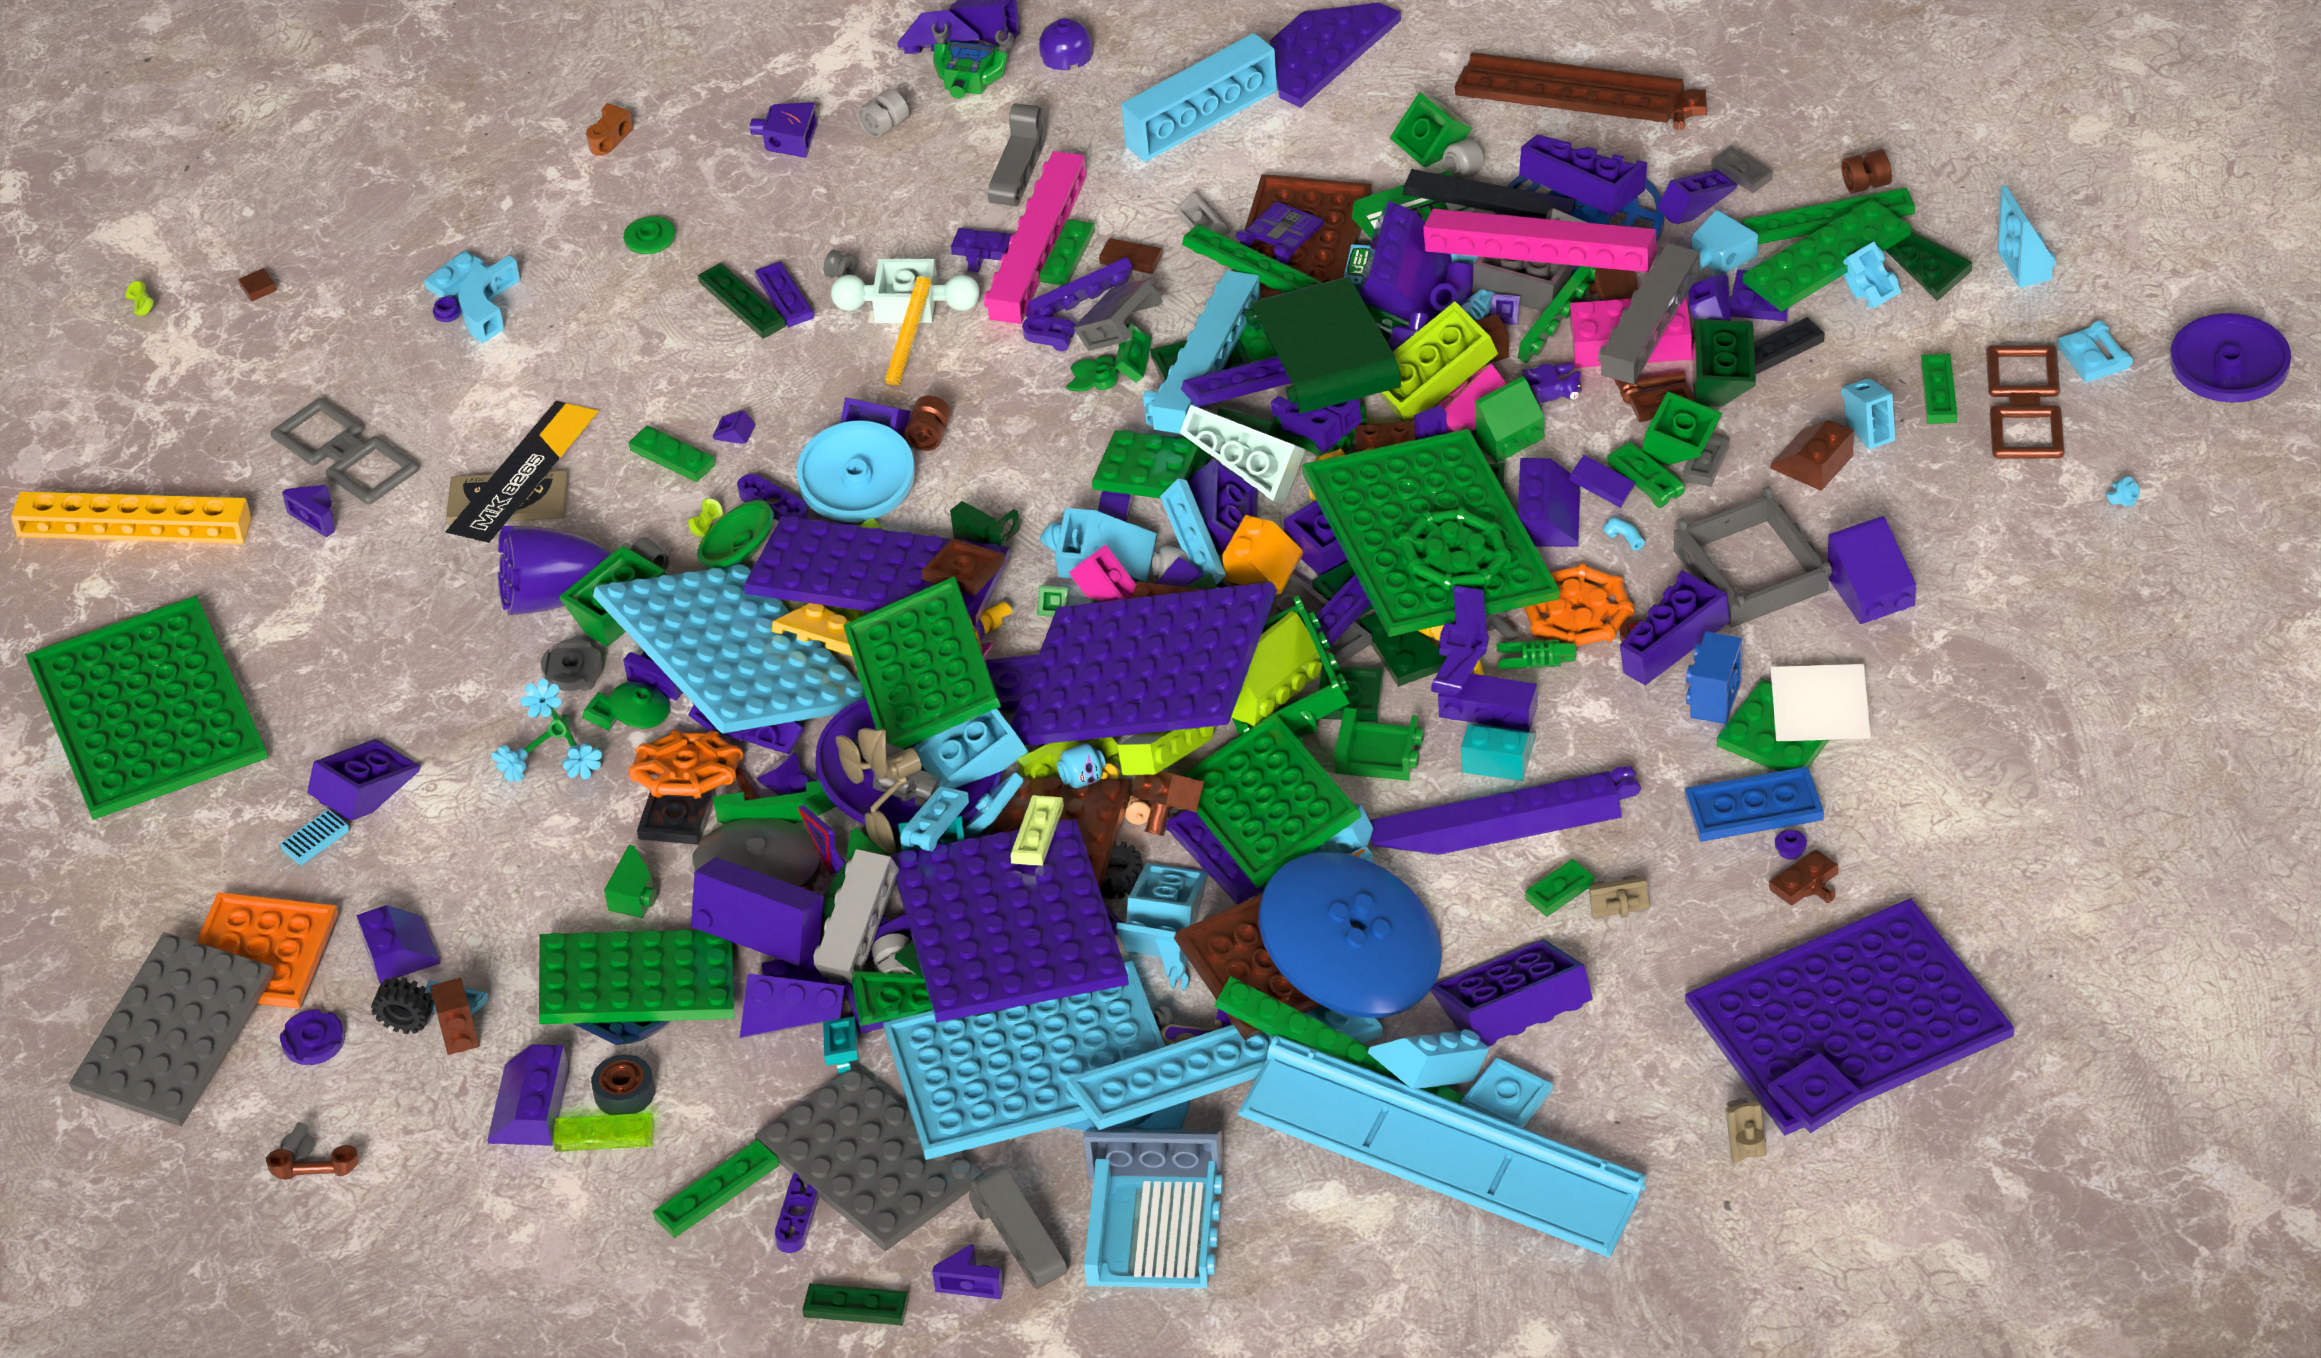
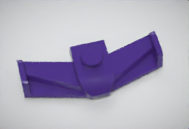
[1431,585,1489,696]

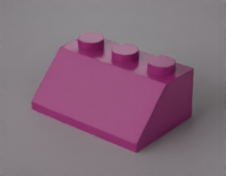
[1414,364,1507,433]

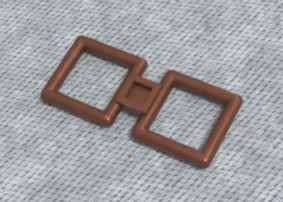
[1986,345,2065,459]

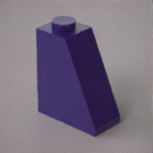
[949,0,1020,46]

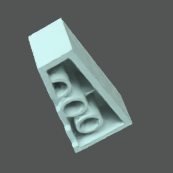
[1180,405,1306,505]

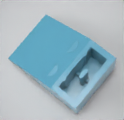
[1055,508,1157,584]

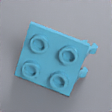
[1116,921,1189,991]

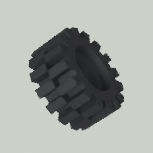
[1100,841,1143,899]
[371,977,434,1034]

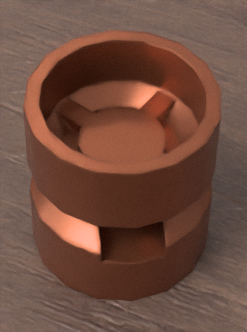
[1841,149,1892,194]
[904,395,951,451]

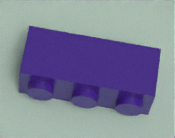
[1438,674,1538,731]

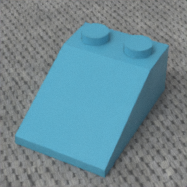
[1997,186,2056,288]
[913,709,1028,789]
[1126,863,1208,931]

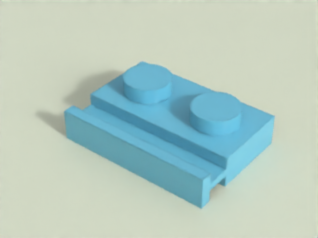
[424,250,491,302]

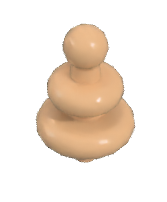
[1125,795,1151,825]

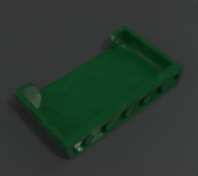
[1244,276,1402,414]

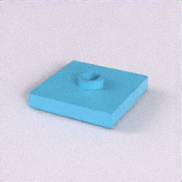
[963,772,1023,840]
[1462,1057,1553,1128]

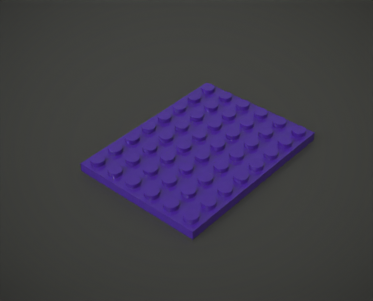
[1010,582,1277,746]
[890,819,1129,1023]
[1685,898,2014,1136]

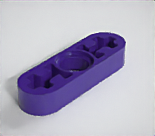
[737,474,808,521]
[775,1172,819,1253]

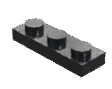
[1754,317,1825,374]

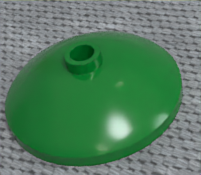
[697,500,774,569]

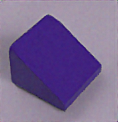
[713,410,755,444]

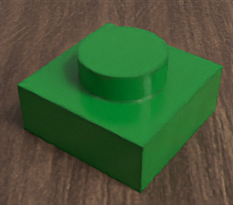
[582,692,618,731]

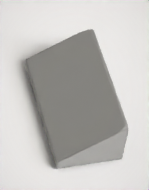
[1175,192,1231,236]

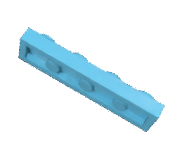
[1160,479,1226,585]

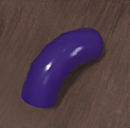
[1430,263,1473,312]

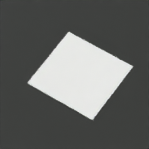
[1771,664,1871,741]

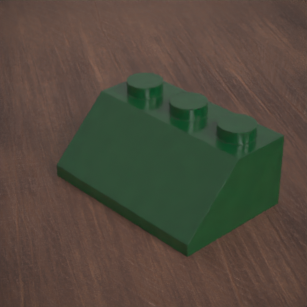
[1692,319,1756,406]

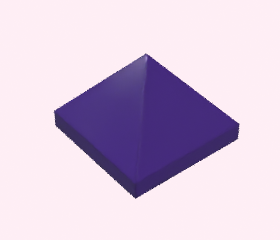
[1490,294,1520,325]

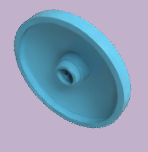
[797,421,915,522]

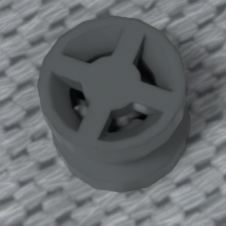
[823,250,857,278]

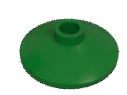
[609,682,670,729]

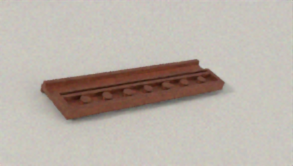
[1454,52,1684,123]

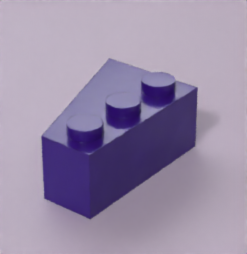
[739,973,844,1039]

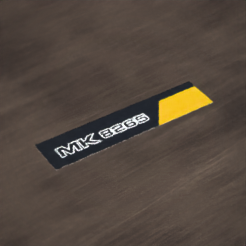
[445,401,599,543]

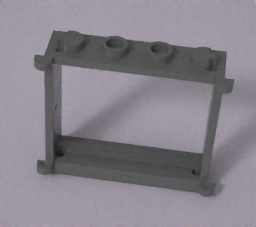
[1674,486,1832,628]

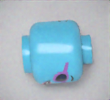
[1057,743,1106,788]

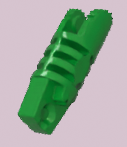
[1496,640,1577,670]

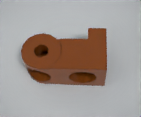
[586,103,633,156]

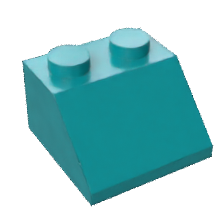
[1461,724,1536,781]

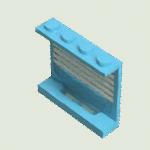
[1084,1159,1223,1288]

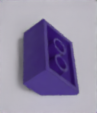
[1518,458,1580,547]
[1190,459,1258,555]
[487,1044,569,1146]

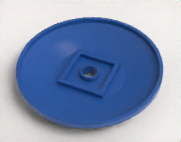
[1258,852,1442,1018]

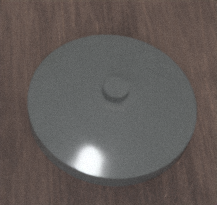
[694,818,820,887]

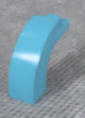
[459,255,520,344]

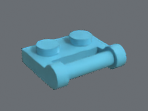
[2057,320,2133,383]

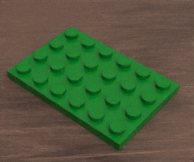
[843,576,1001,749]
[1182,712,1362,888]
[539,929,734,1024]

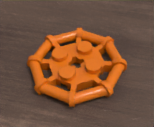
[1522,563,1635,646]
[628,729,743,799]

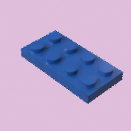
[1685,766,1824,842]

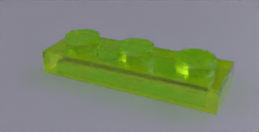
[553,1113,654,1152]

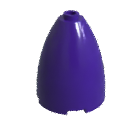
[497,526,612,615]

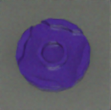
[279,1009,345,1065]

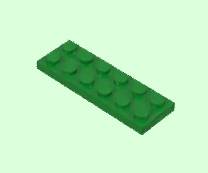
[1743,198,1911,312]

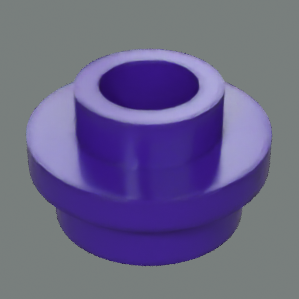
[433,296,461,322]
[1775,830,1807,859]

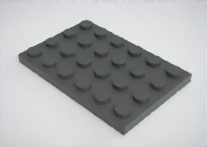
[69,932,275,1127]
[754,1066,984,1251]

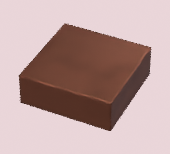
[238,268,277,302]

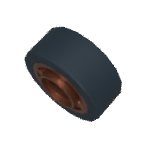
[591,1054,655,1117]

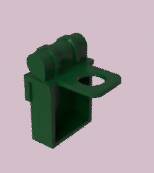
[950,501,1020,546]

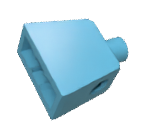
[1692,210,1758,274]
[1841,379,1895,450]

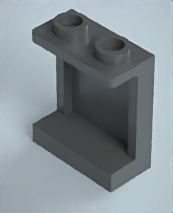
[1073,279,1163,351]

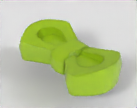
[125,281,154,317]
[688,498,723,537]

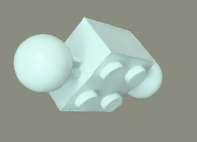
[831,259,980,323]

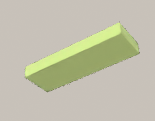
[1011,795,1064,866]

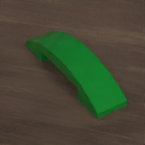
[713,781,836,824]

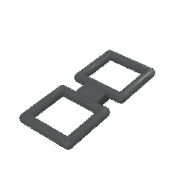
[271,398,419,505]

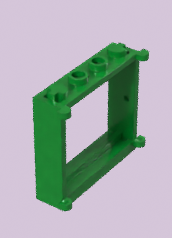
[1232,595,1350,736]

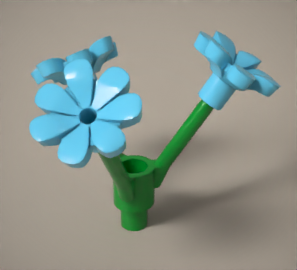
[491,679,602,783]

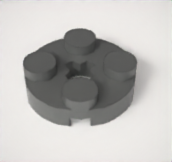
[541,639,603,691]

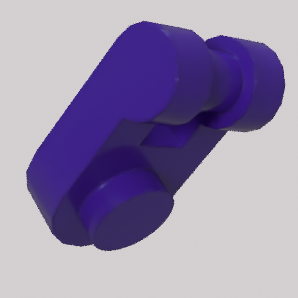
[1022,315,1076,351]

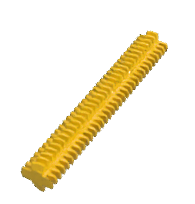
[884,276,932,386]

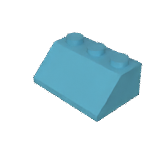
[1368,1029,1490,1090]

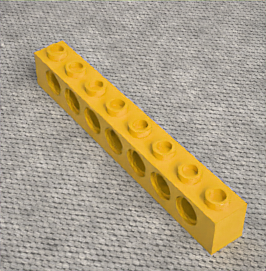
[11,491,251,544]

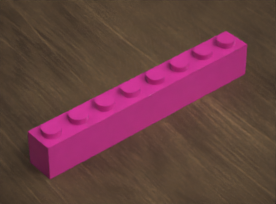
[984,151,1087,324]
[1423,209,1657,272]

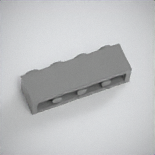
[814,849,899,983]

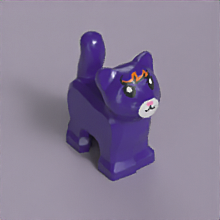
[1522,362,1582,407]

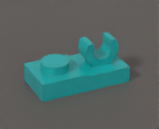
[823,1016,858,1076]

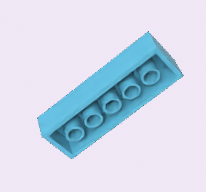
[1121,33,1277,162]

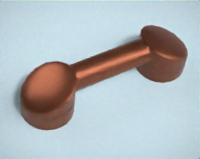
[266,1145,359,1180]

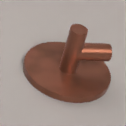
[1588,267,1638,301]

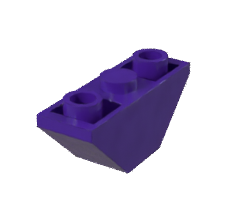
[897,10,980,54]
[1689,274,1731,321]

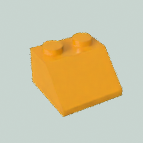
[1222,515,1303,594]

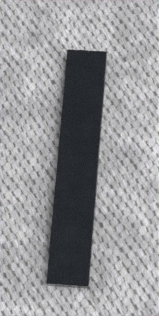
[1403,169,1575,219]

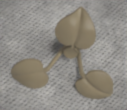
[835,728,921,855]

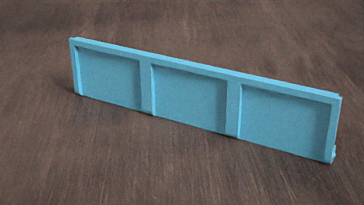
[1238,1035,1647,1258]

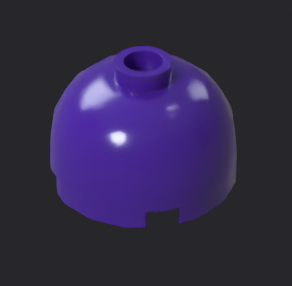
[1039,18,1093,70]

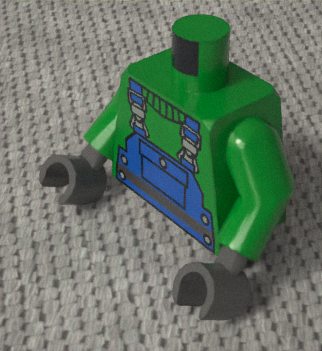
[931,23,1015,99]

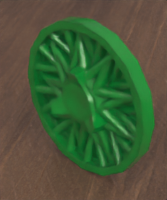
[623,216,676,254]

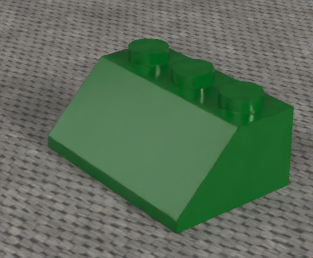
[560,545,666,647]

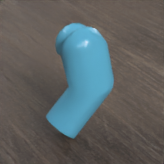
[1603,517,1645,550]

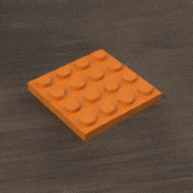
[196,892,339,1009]

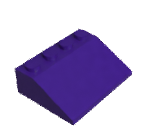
[1358,201,1452,323]
[1430,939,1593,1047]

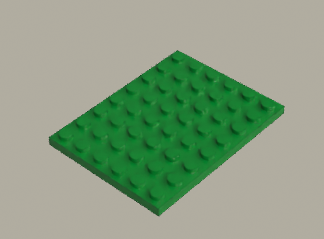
[1302,429,1560,637]
[25,595,268,820]

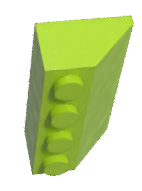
[1379,302,1498,422]
[1231,611,1322,726]

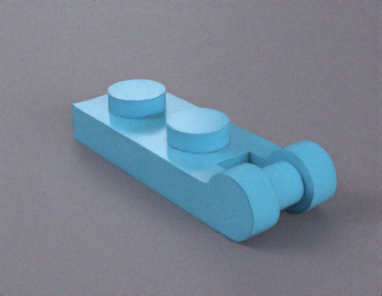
[900,786,969,851]

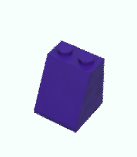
[1827,516,1916,624]

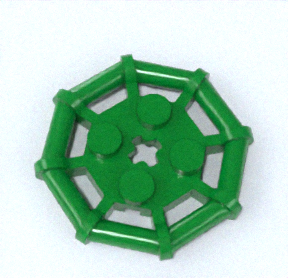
[1397,506,1512,591]

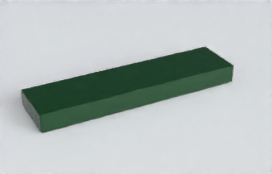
[698,262,786,339]

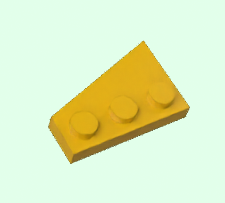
[772,603,853,656]

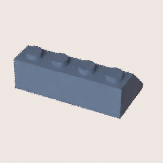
[1083,1127,1224,1179]

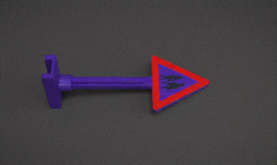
[798,804,912,963]

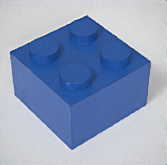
[1686,632,1742,725]

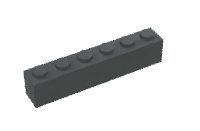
[1598,243,1700,384]

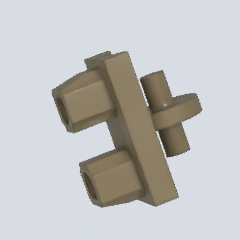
[1589,875,1650,919]
[1725,1098,1766,1163]

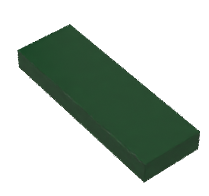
[802,1283,909,1326]

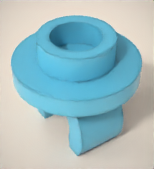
[2106,477,2140,507]

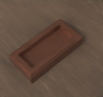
[1099,238,1162,274]

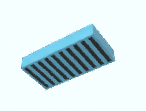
[280,809,349,866]

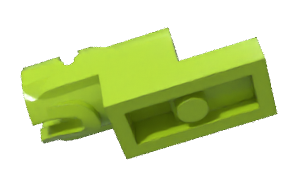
[1017,737,1120,778]

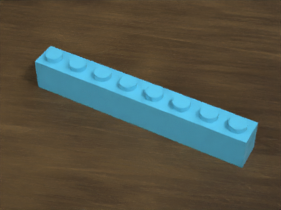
[1149,270,1261,434]

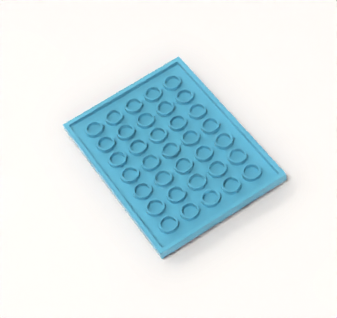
[593,564,863,734]
[883,961,1165,1160]

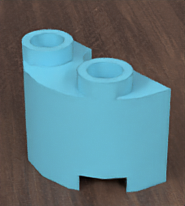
[1843,242,1902,308]

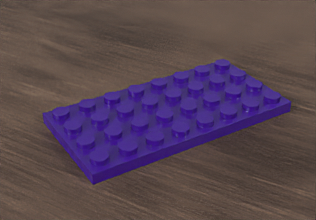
[744,516,1010,626]

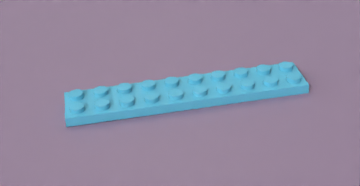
[1066,1006,1383,1130]

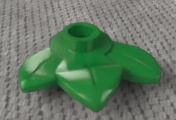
[1066,355,1118,392]

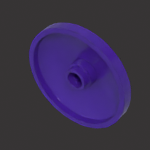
[2170,313,2291,403]

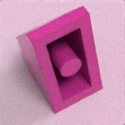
[1069,545,1136,602]

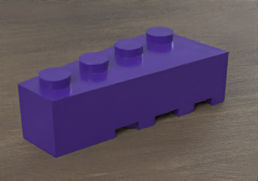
[1519,134,1647,216]
[1620,570,1730,686]

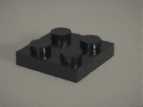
[637,791,713,845]

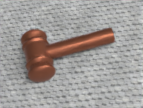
[1614,370,1686,404]

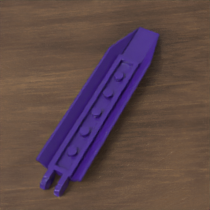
[1369,765,1641,855]

